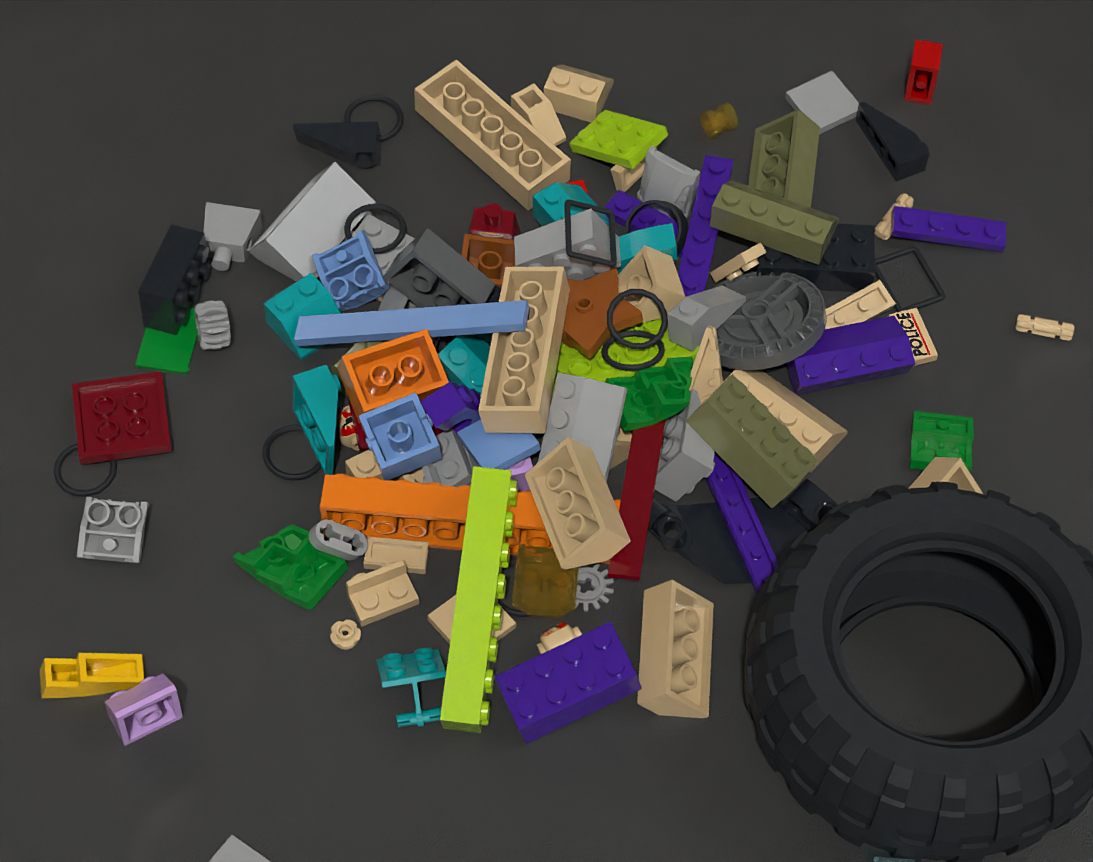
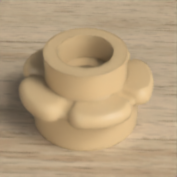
[330,619,361,650]

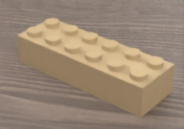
[414,60,571,211]
[478,266,570,433]

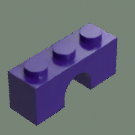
[421,381,481,434]

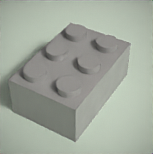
[514,209,621,281]

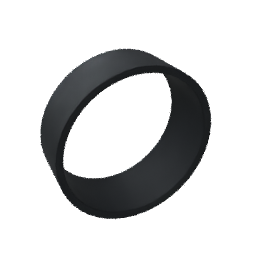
[625,200,689,255]

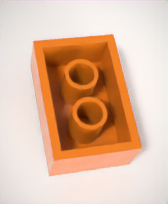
[337,329,449,423]

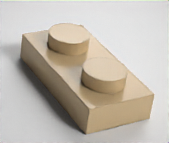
[710,242,766,283]

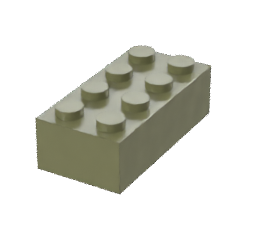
[686,374,818,508]

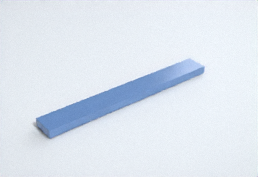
[294,300,529,346]

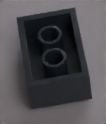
[138,224,211,335]

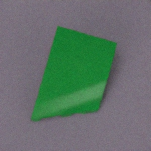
[605,357,693,431]
[233,524,348,611]

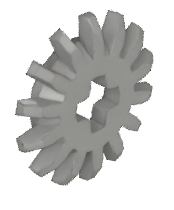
[558,563,614,612]

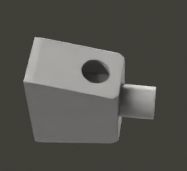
[203,202,262,271]

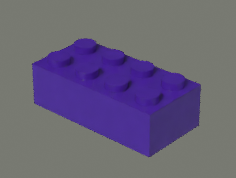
[494,621,642,744]

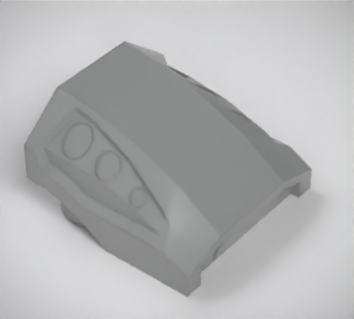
[637,146,700,221]
[77,497,150,563]

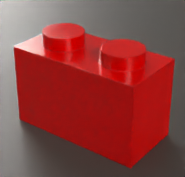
[904,39,943,105]

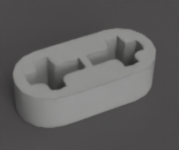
[309,519,368,561]

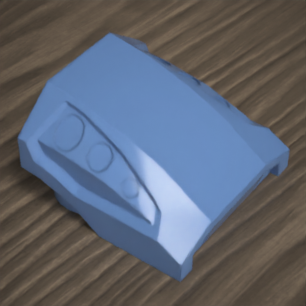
[312,230,390,312]

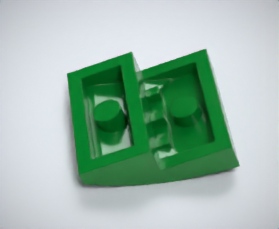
[909,411,974,472]

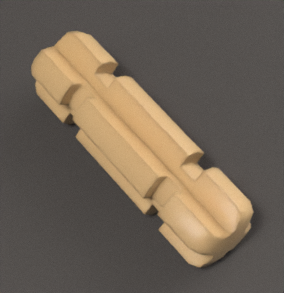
[874,193,914,240]
[1016,314,1074,341]

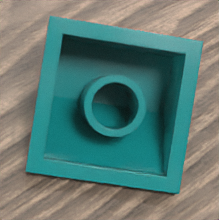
[533,182,609,226]
[264,273,341,361]
[438,334,490,393]

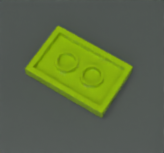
[569,110,668,169]

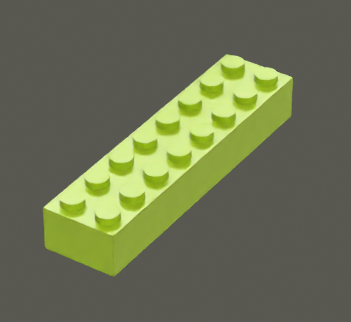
[440,466,518,733]

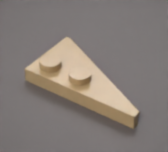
[689,325,723,404]

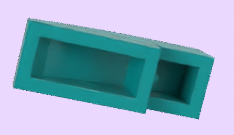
[595,223,677,276]

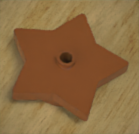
[561,268,643,358]

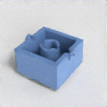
[359,392,442,480]

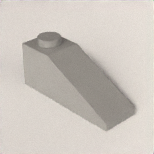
[668,285,746,351]

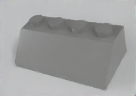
[538,373,628,482]

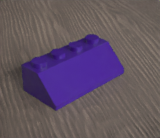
[786,315,916,395]

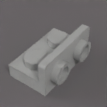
[422,427,473,487]

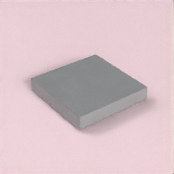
[785,71,859,134]

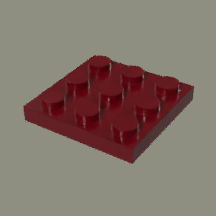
[71,371,172,465]

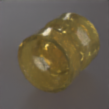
[700,102,738,138]

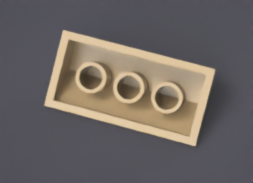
[726,369,848,473]
[524,437,631,570]
[637,580,714,718]

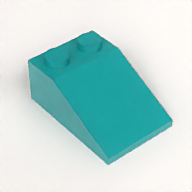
[292,364,341,475]

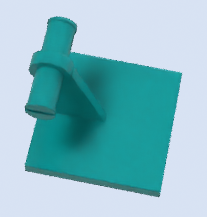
[376,647,446,728]

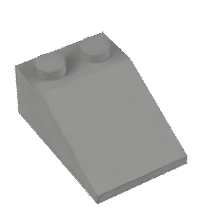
[655,388,715,502]

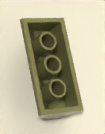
[748,109,820,208]
[710,180,840,265]

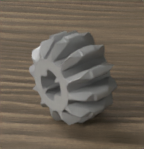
[194,300,231,350]

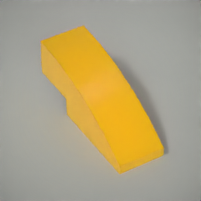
[40,653,144,698]

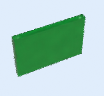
[135,307,198,375]

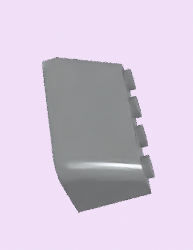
[248,162,376,282]

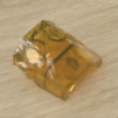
[512,544,580,617]

